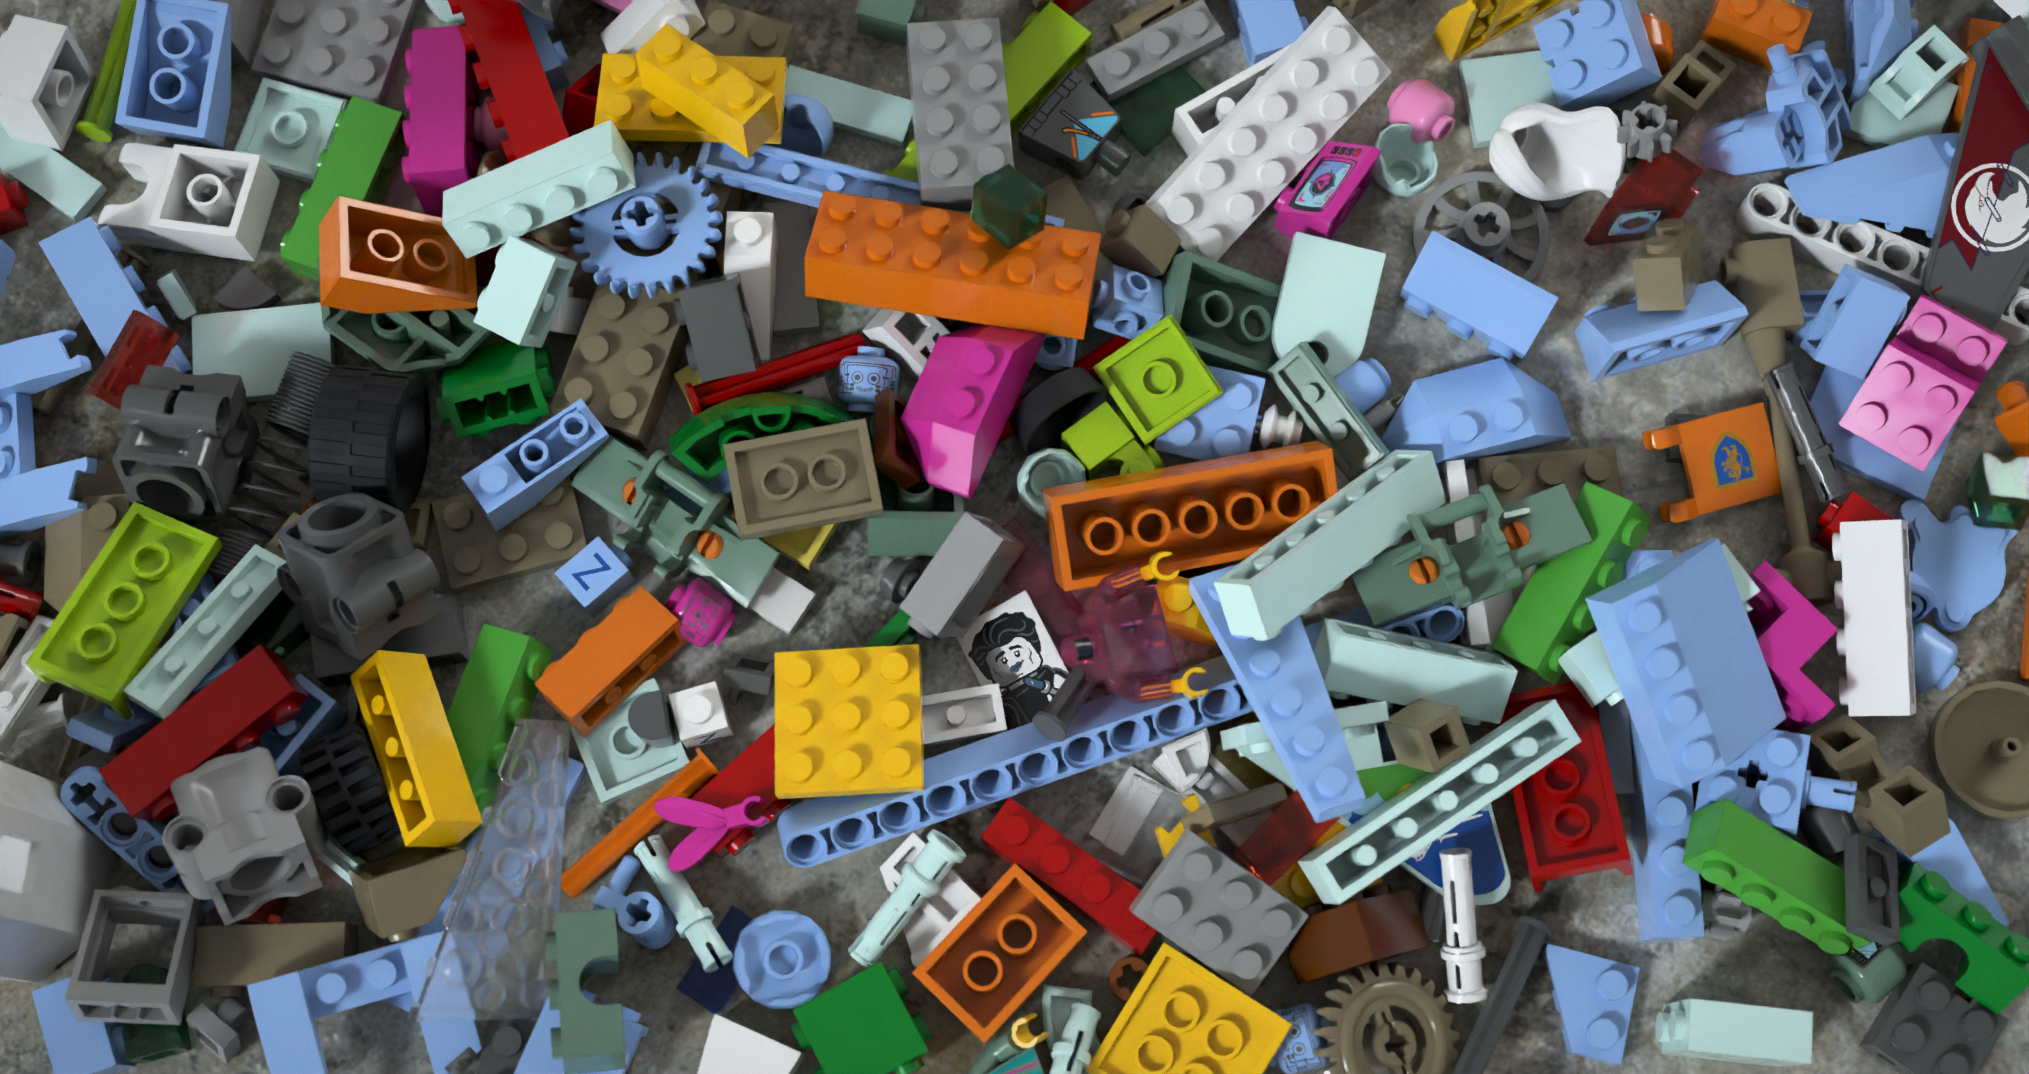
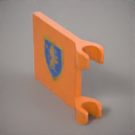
[1642,402,1782,523]

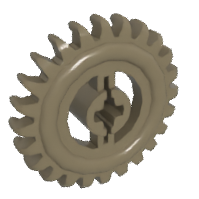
[1312,960,1461,1074]

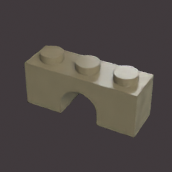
[1809,713,1951,858]

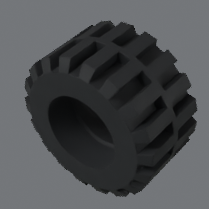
[299,720,401,857]

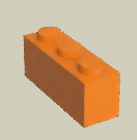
[534,586,688,738]

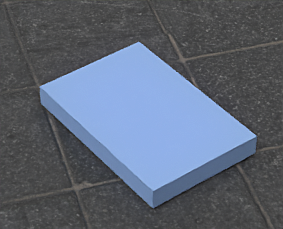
[1793,364,1958,502]

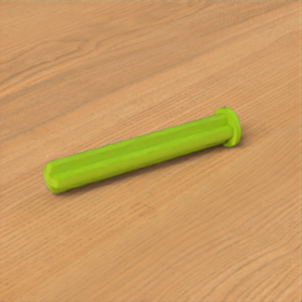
[75,0,137,142]

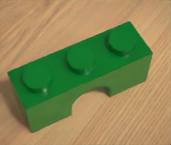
[1897,861,2029,1015]

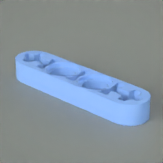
[60,766,215,913]

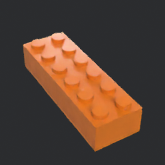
[804,191,1101,340]
[1041,441,1338,592]

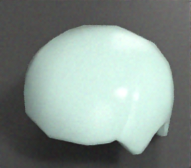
[1372,124,1439,197]
[1017,448,1086,520]

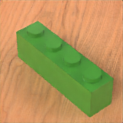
[280,96,407,281]
[1491,481,1651,685]
[446,623,554,830]
[1682,798,1872,955]

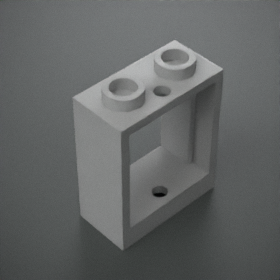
[899,512,1027,640]
[65,886,206,1025]

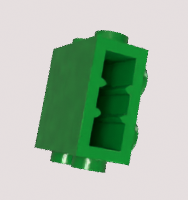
[436,340,555,439]
[790,961,933,1074]

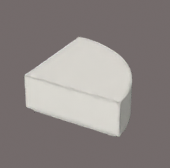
[1162,728,1211,794]

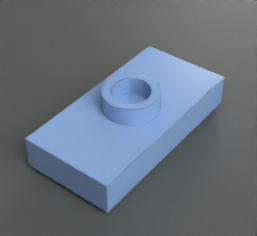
[66,700,163,753]

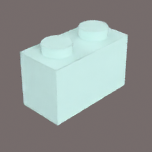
[473,235,578,348]

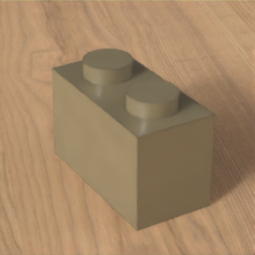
[1632,218,1703,312]

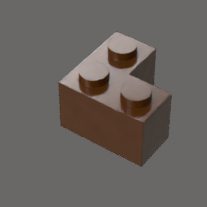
[1286,884,1431,985]

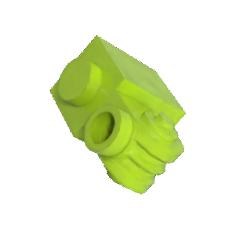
[1061,401,1164,481]

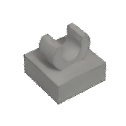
[186,997,248,1064]

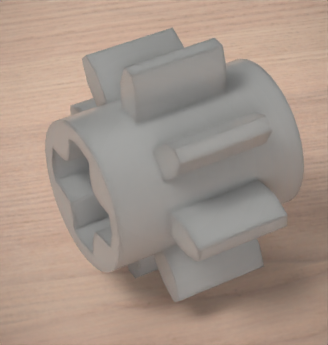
[1617,101,1678,162]
[1701,882,1752,942]

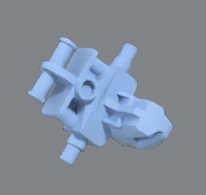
[1699,40,1853,176]

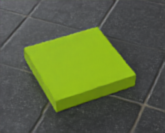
[1092,314,1224,445]

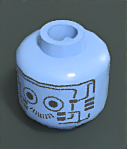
[837,346,900,414]
[1270,1003,1330,1074]

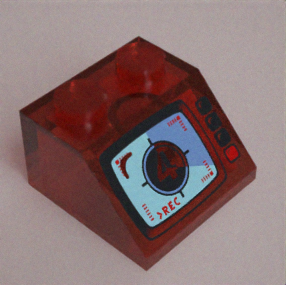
[1583,148,1704,246]

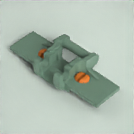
[571,430,782,609]
[1351,483,1592,628]

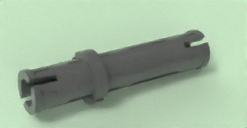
[1763,362,1849,503]

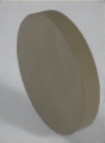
[1928,681,2029,821]

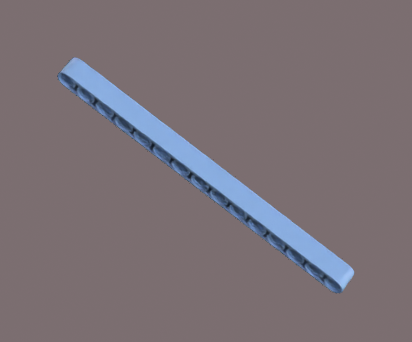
[777,602,1465,868]

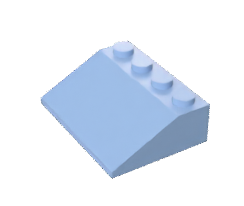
[1585,538,1786,788]

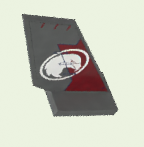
[1920,15,2029,331]

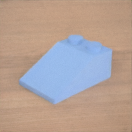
[115,0,232,148]

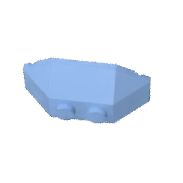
[1843,0,1918,103]
[1381,358,1571,472]

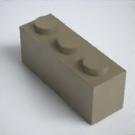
[193,922,358,999]

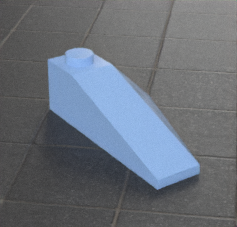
[1784,132,1959,238]

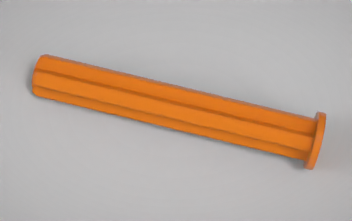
[557,747,721,898]

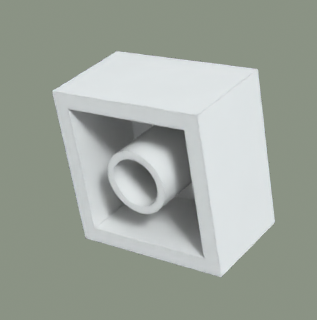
[0,14,97,151]

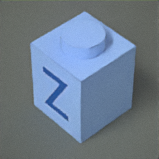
[554,536,636,618]

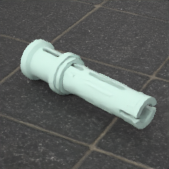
[848,829,967,968]

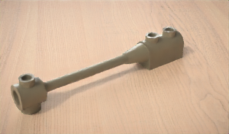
[1719,238,1842,607]

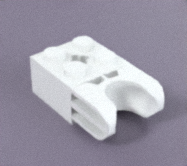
[97,143,280,262]

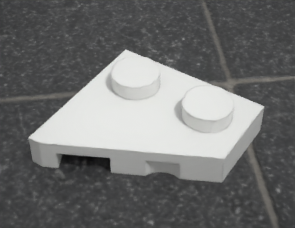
[880,832,982,968]

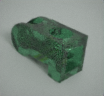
[123,963,192,1064]

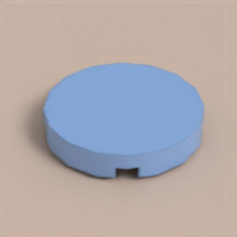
[733,910,831,1009]

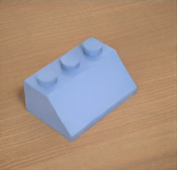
[1399,230,1558,362]
[1574,280,1749,382]

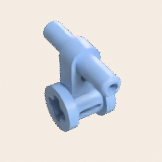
[591,855,677,949]

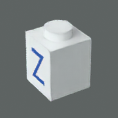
[669,681,735,750]

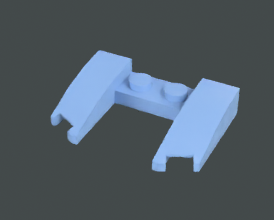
[0,329,97,540]
[247,928,482,1074]

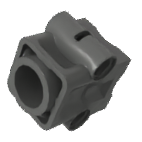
[112,365,261,521]
[276,492,440,661]

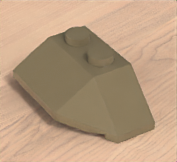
[44,464,131,612]

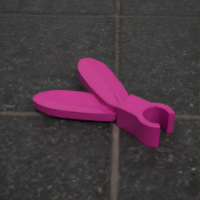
[654,796,770,872]

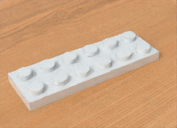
[1145,6,1392,262]

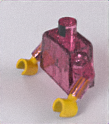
[1060,551,1209,703]

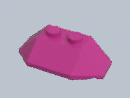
[900,324,1047,499]

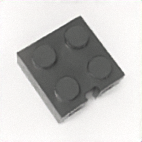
[1859,962,2009,1074]

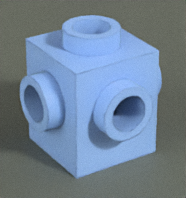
[1090,264,1164,340]

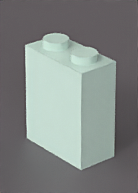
[1655,998,1813,1067]

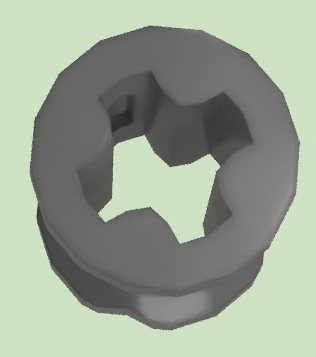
[0,540,43,583]

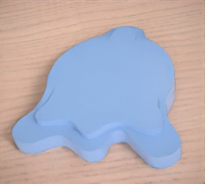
[1897,499,2019,633]

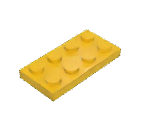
[594,53,787,144]

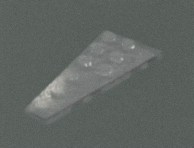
[407,719,570,1021]

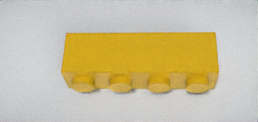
[350,650,483,847]

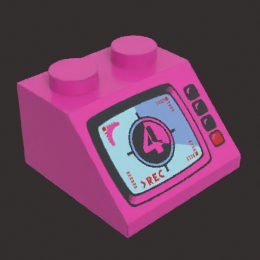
[1274,141,1381,240]

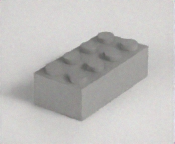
[907,18,1016,212]

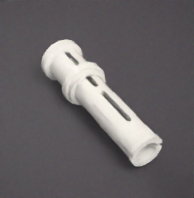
[1439,848,1489,1003]

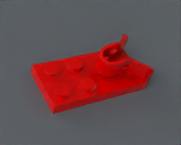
[1498,682,1633,892]

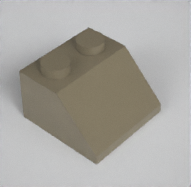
[348,845,467,942]

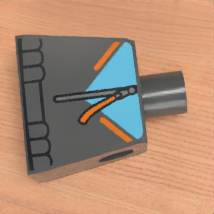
[1018,68,1131,180]

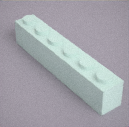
[1214,450,1447,641]
[1297,699,1582,904]

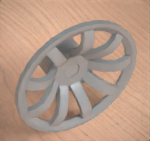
[1413,171,1550,283]

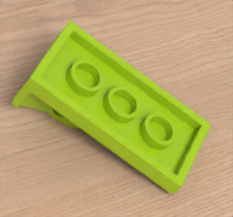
[26,501,223,719]

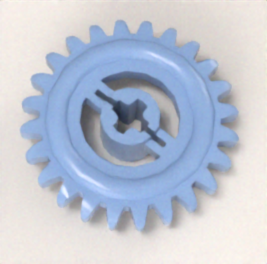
[569,152,723,299]

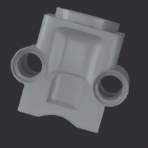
[162,747,328,926]

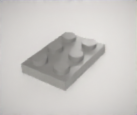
[1129,827,1309,996]

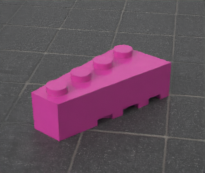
[402,25,481,218]

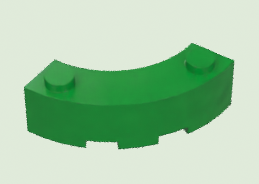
[668,392,873,484]

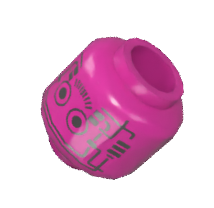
[664,577,738,648]

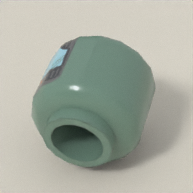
[1829,941,1907,1004]

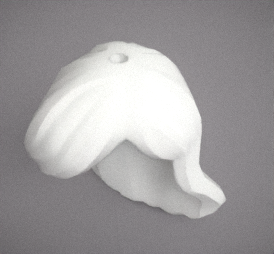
[1489,103,1626,201]

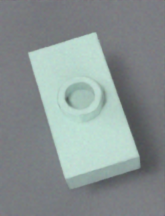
[1868,25,1969,121]

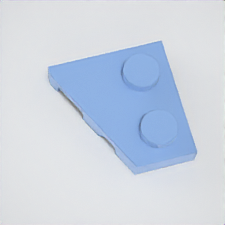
[1542,943,1640,1066]

